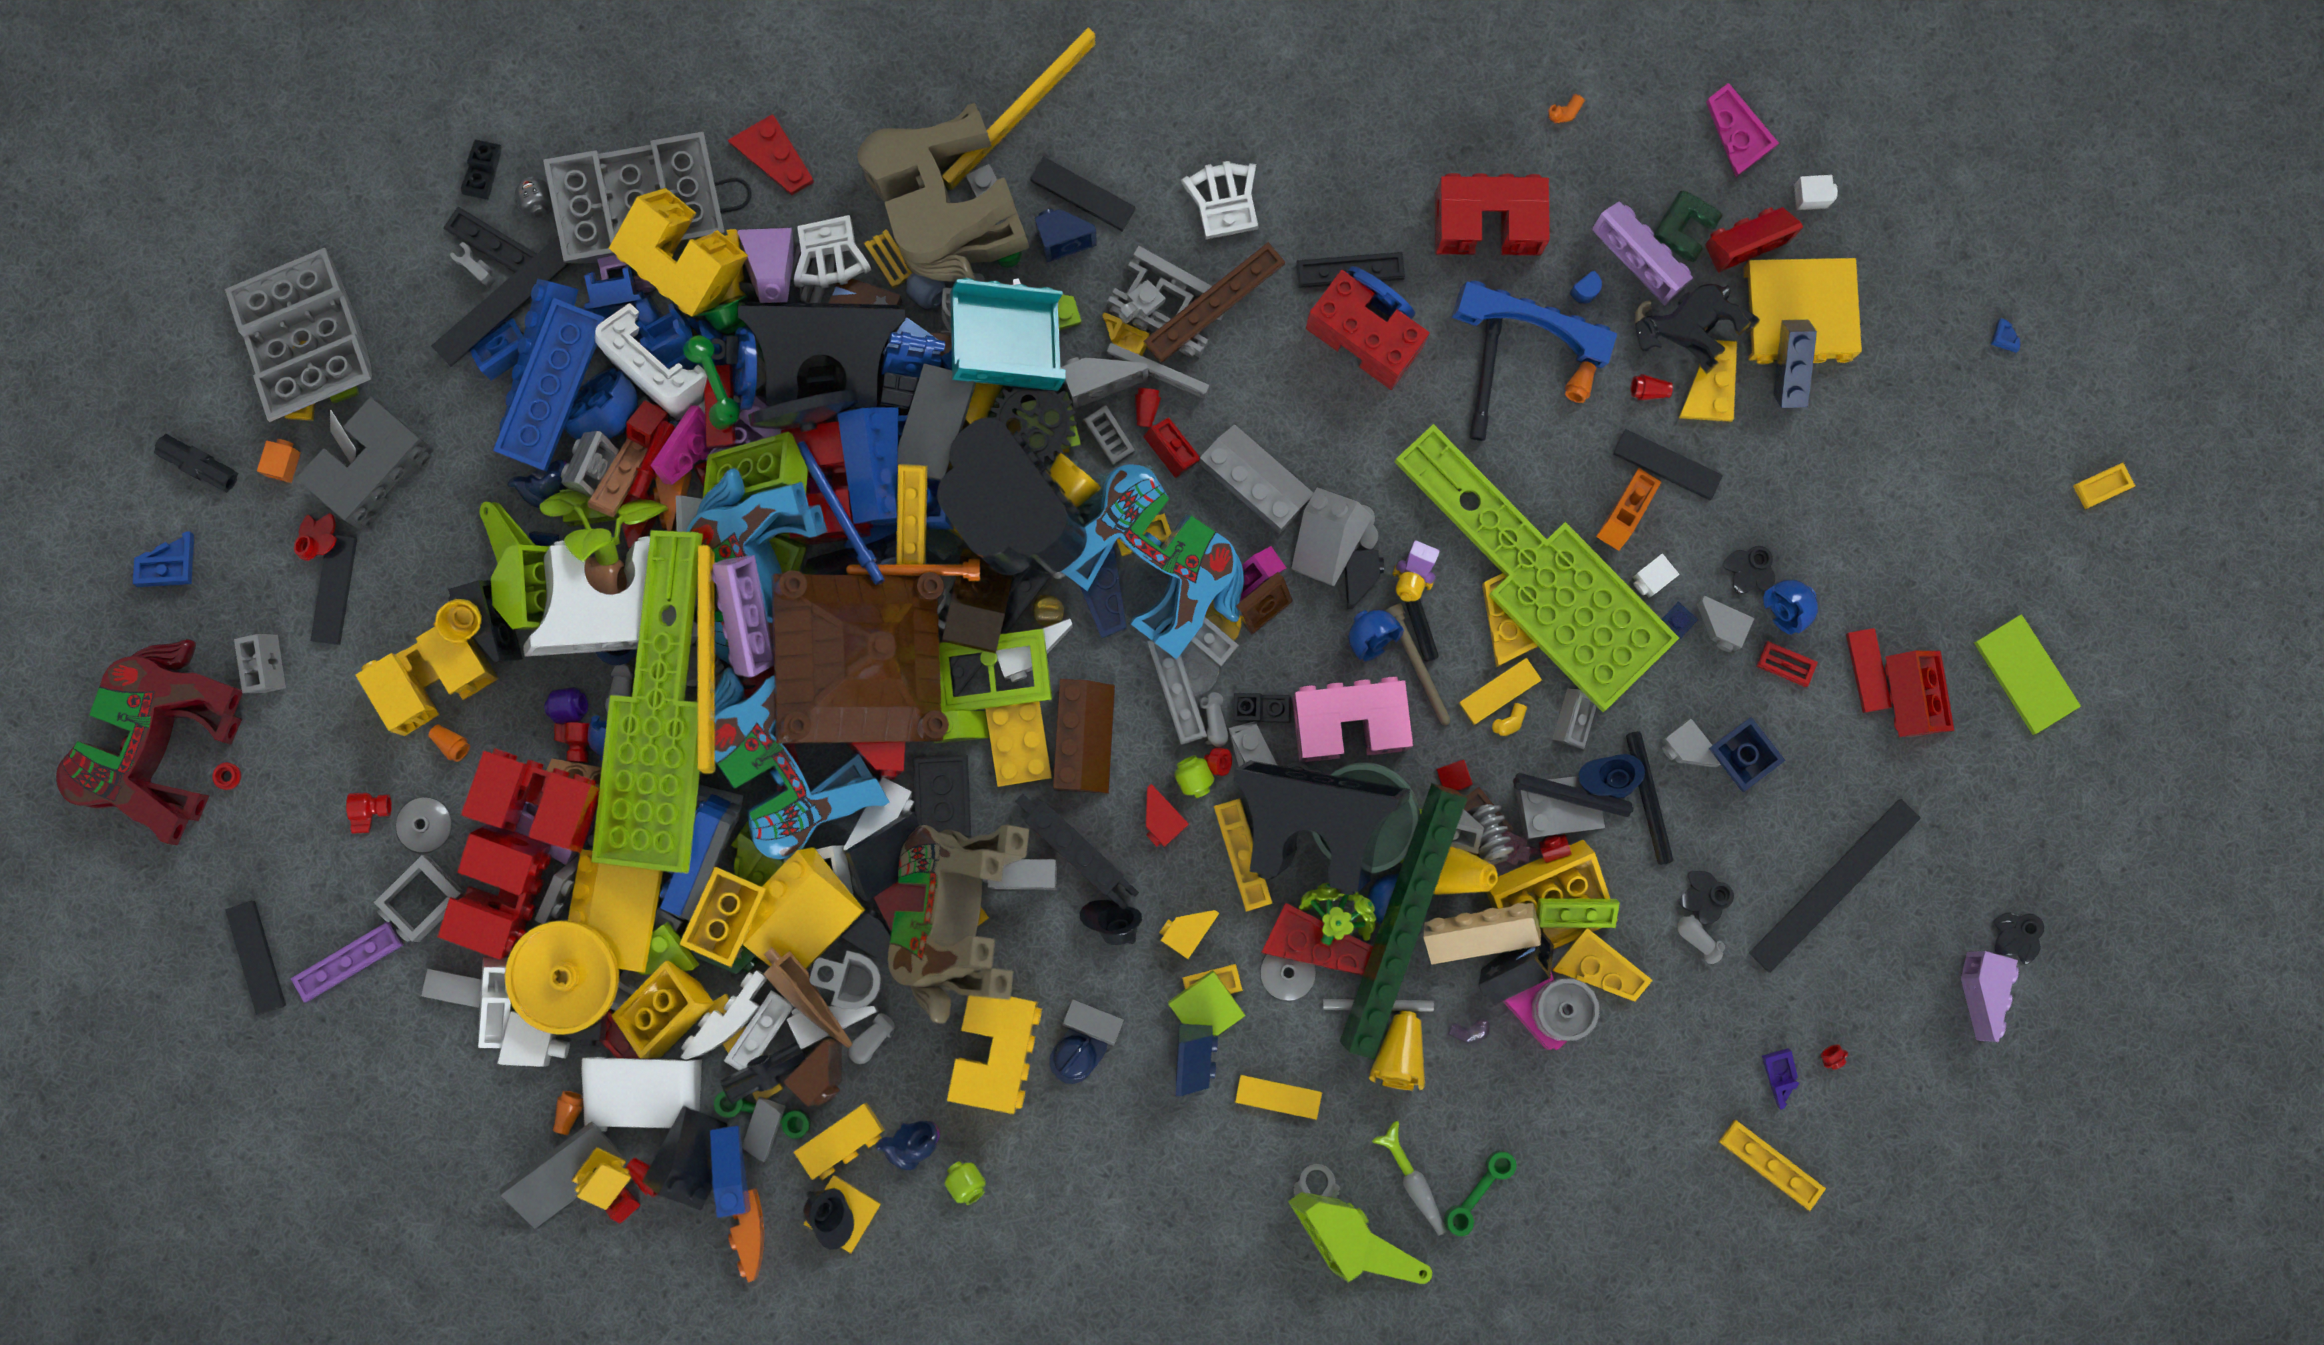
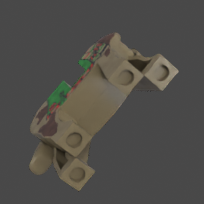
[888,825,1029,1023]

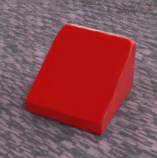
[1436,759,1473,791]
[605,1186,640,1224]

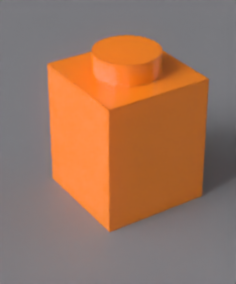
[257,439,301,483]

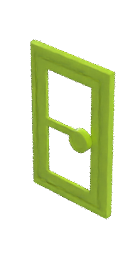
[939,629,1052,712]

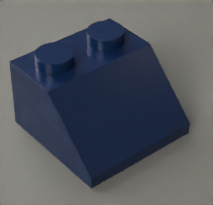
[1035,209,1097,262]
[1709,717,1786,792]
[1176,1024,1218,1096]

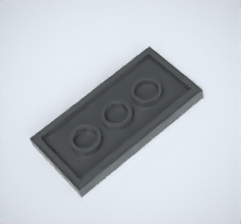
[897,364,976,481]
[499,1122,627,1229]

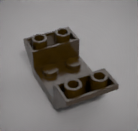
[942,548,1013,653]

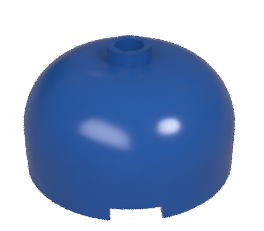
[564,368,638,440]

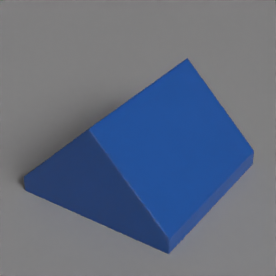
[470,317,524,381]

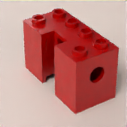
[1435,173,1550,256]
[1305,270,1430,391]
[781,421,874,545]
[461,748,599,853]
[438,824,551,960]

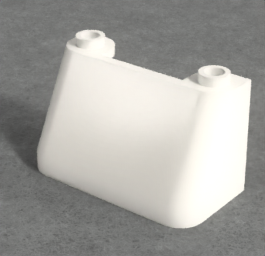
[594,303,707,420]
[582,1057,702,1132]

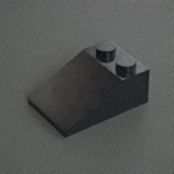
[448,580,523,662]
[642,1106,728,1210]

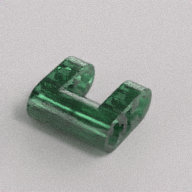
[1653,191,1723,262]

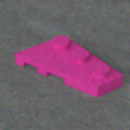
[1706,83,1779,177]
[651,405,713,485]

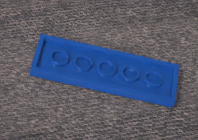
[493,298,606,472]

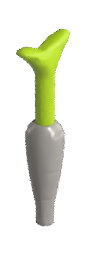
[1372,1121,1448,1236]

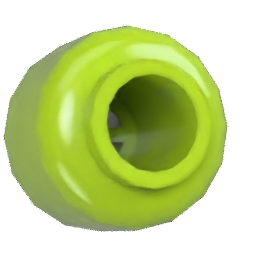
[1174,755,1214,798]
[944,1161,986,1205]

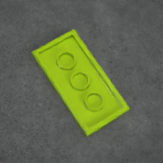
[1974,614,2081,735]

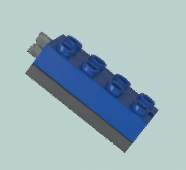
[660,794,743,921]

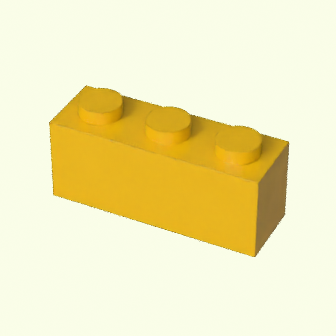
[794,1102,885,1180]

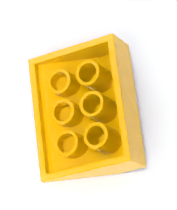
[1486,840,1618,949]
[742,847,865,970]
[568,849,663,973]

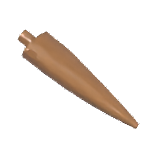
[763,947,853,1048]

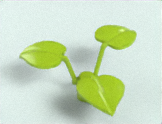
[540,491,668,566]

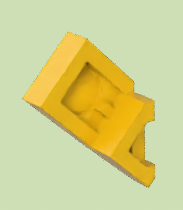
[1102,312,1150,356]

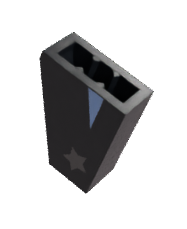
[1478,928,1554,1005]

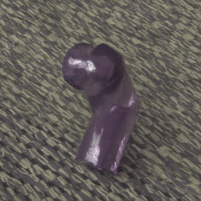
[1448,1019,1490,1044]

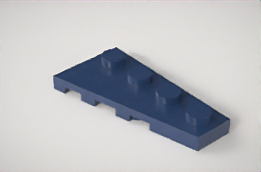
[1079,544,1127,639]

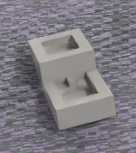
[421,968,482,1008]

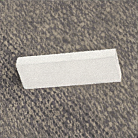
[724,990,794,1071]

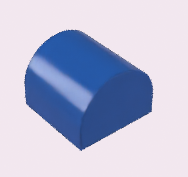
[1570,271,1602,304]

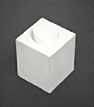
[1794,175,1837,210]
[1632,554,1680,598]

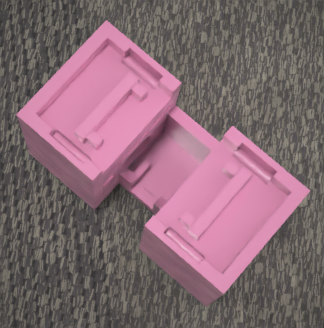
[1292,677,1413,762]

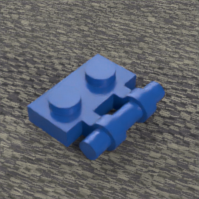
[881,331,945,378]

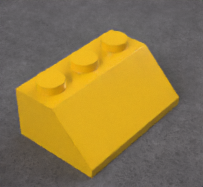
[679,867,767,967]
[612,961,715,1059]

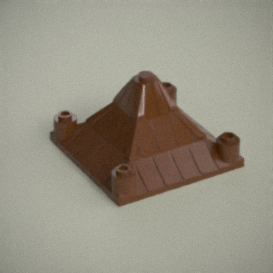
[771,570,949,743]

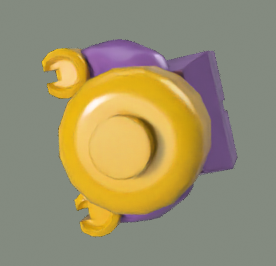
[1392,540,1440,602]

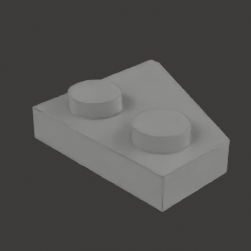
[535,857,579,924]

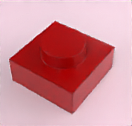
[1539,834,1572,863]

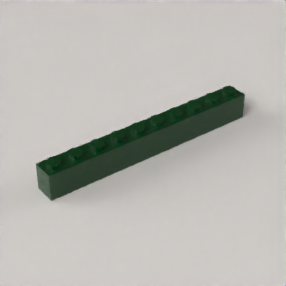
[1340,783,1468,1059]

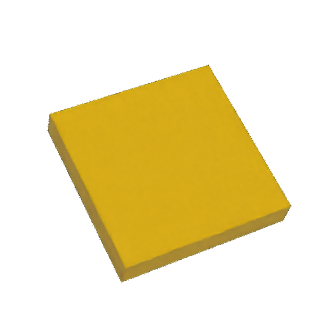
[804,1175,881,1253]

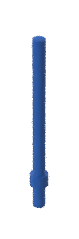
[797,441,885,585]

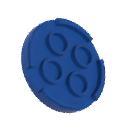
[1346,266,1415,319]
[731,327,757,410]

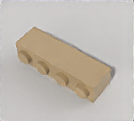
[1423,903,1541,965]

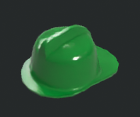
[688,295,747,334]

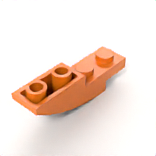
[728,1188,764,1282]

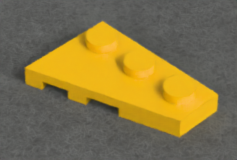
[1482,573,1538,667]

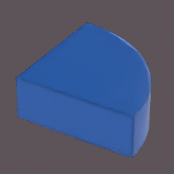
[1991,318,2020,353]

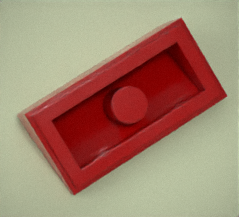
[1143,417,1200,478]

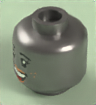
[515,177,553,219]

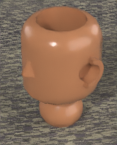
[584,556,627,595]

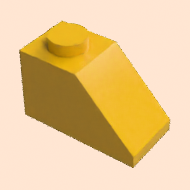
[1159,910,1219,959]

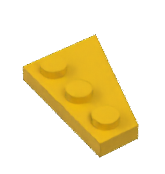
[1679,340,1737,422]
[1552,928,1653,1002]

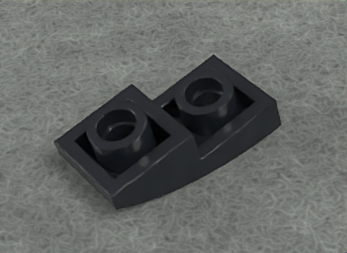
[460,139,502,200]
[1233,693,1291,723]

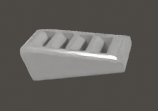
[1081,405,1135,465]

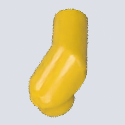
[1492,703,1527,736]

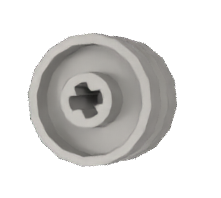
[1532,979,1599,1041]

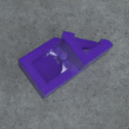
[1762,1048,1799,1110]

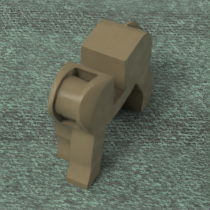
[857,103,1030,282]

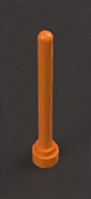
[846,559,980,581]

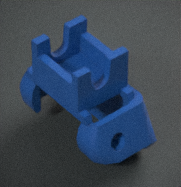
[582,265,664,340]
[636,302,728,370]

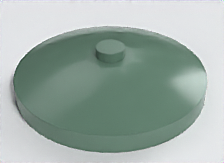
[1312,763,1420,873]

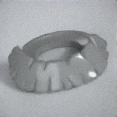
[1294,1164,1340,1198]

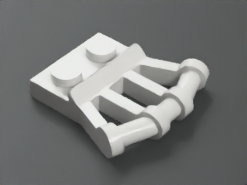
[1181,161,1258,240]
[794,215,871,289]

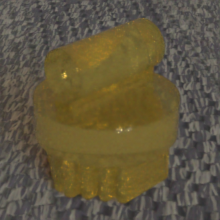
[1033,595,1064,627]

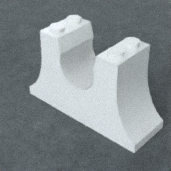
[524,537,698,657]

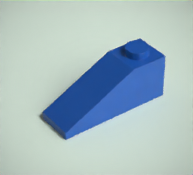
[710,1125,751,1218]

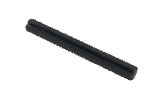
[1626,731,1673,865]
[1513,773,1634,817]

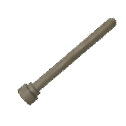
[1384,603,1450,725]

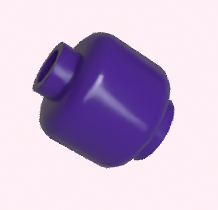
[544,687,588,725]

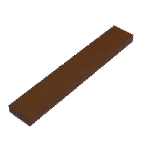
[1143,242,1285,364]

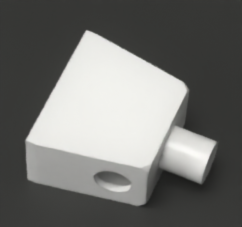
[498,1011,570,1066]

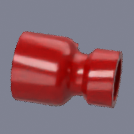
[554,722,590,762]
[346,793,392,833]

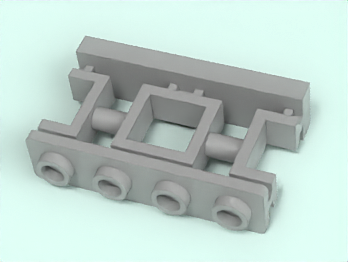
[1107,246,1227,358]

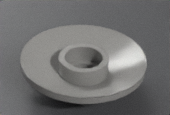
[396,798,451,852]
[1261,955,1316,1001]

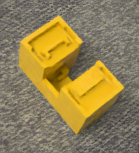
[609,188,748,317]
[356,623,499,736]
[947,996,1042,1114]

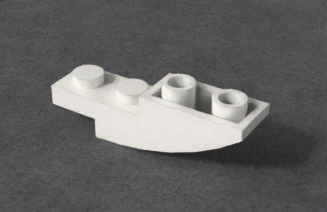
[681,970,767,1060]

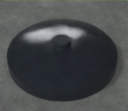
[748,390,859,432]

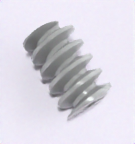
[1467,804,1514,865]

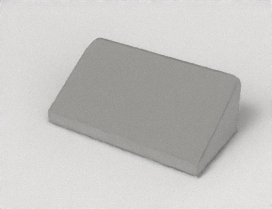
[1553,689,1597,749]
[1062,1000,1124,1046]
[742,1096,785,1162]

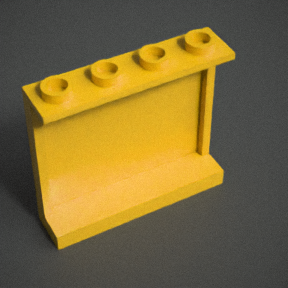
[1743,258,1862,364]

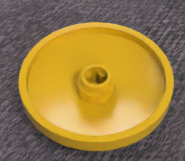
[505,920,619,1034]

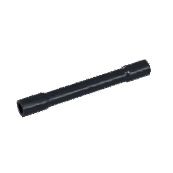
[1470,318,1503,441]

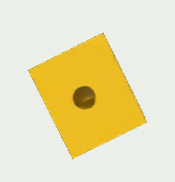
[572,1147,631,1210]

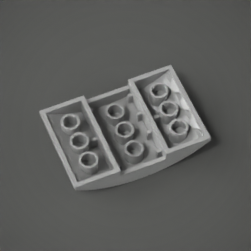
[543,132,725,264]
[225,248,372,422]

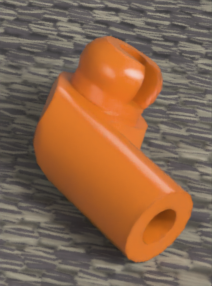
[1548,94,1585,123]

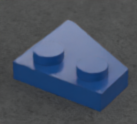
[133,531,194,587]

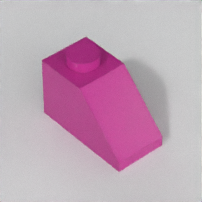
[1240,547,1286,602]

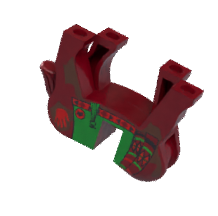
[56,639,243,845]

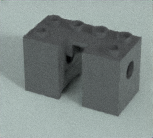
[296,397,434,530]

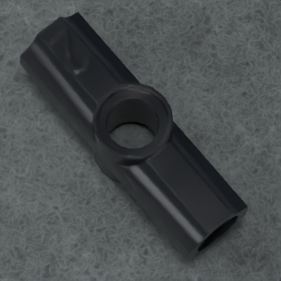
[154,433,238,493]
[720,1042,806,1104]

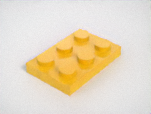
[985,701,1052,787]

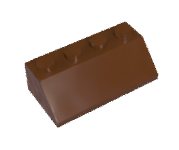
[1053,679,1115,794]
[783,1039,842,1107]

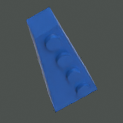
[838,407,898,524]

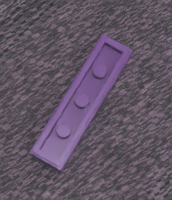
[290,921,404,1002]

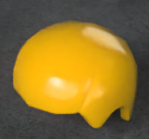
[435,599,482,643]

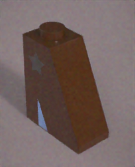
[829,278,905,307]

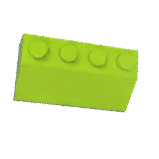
[703,432,808,502]

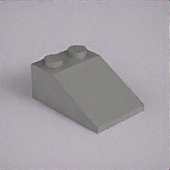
[1060,357,1148,409]
[561,431,619,498]
[1291,488,1373,586]
[1515,776,1605,840]

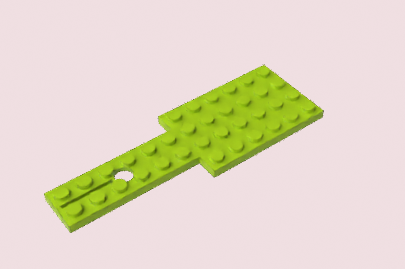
[1394,424,1679,712]
[591,530,703,873]

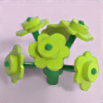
[1299,882,1376,945]

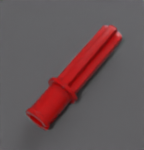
[627,421,675,500]

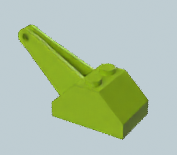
[479,502,550,630]
[1288,1192,1432,1284]

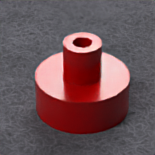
[1204,748,1232,776]

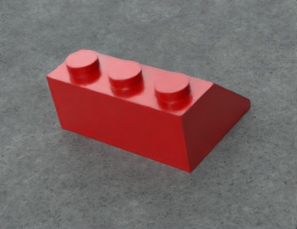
[1705,207,1803,273]
[1885,650,1954,737]

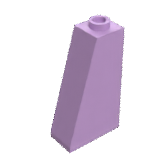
[738,228,795,303]

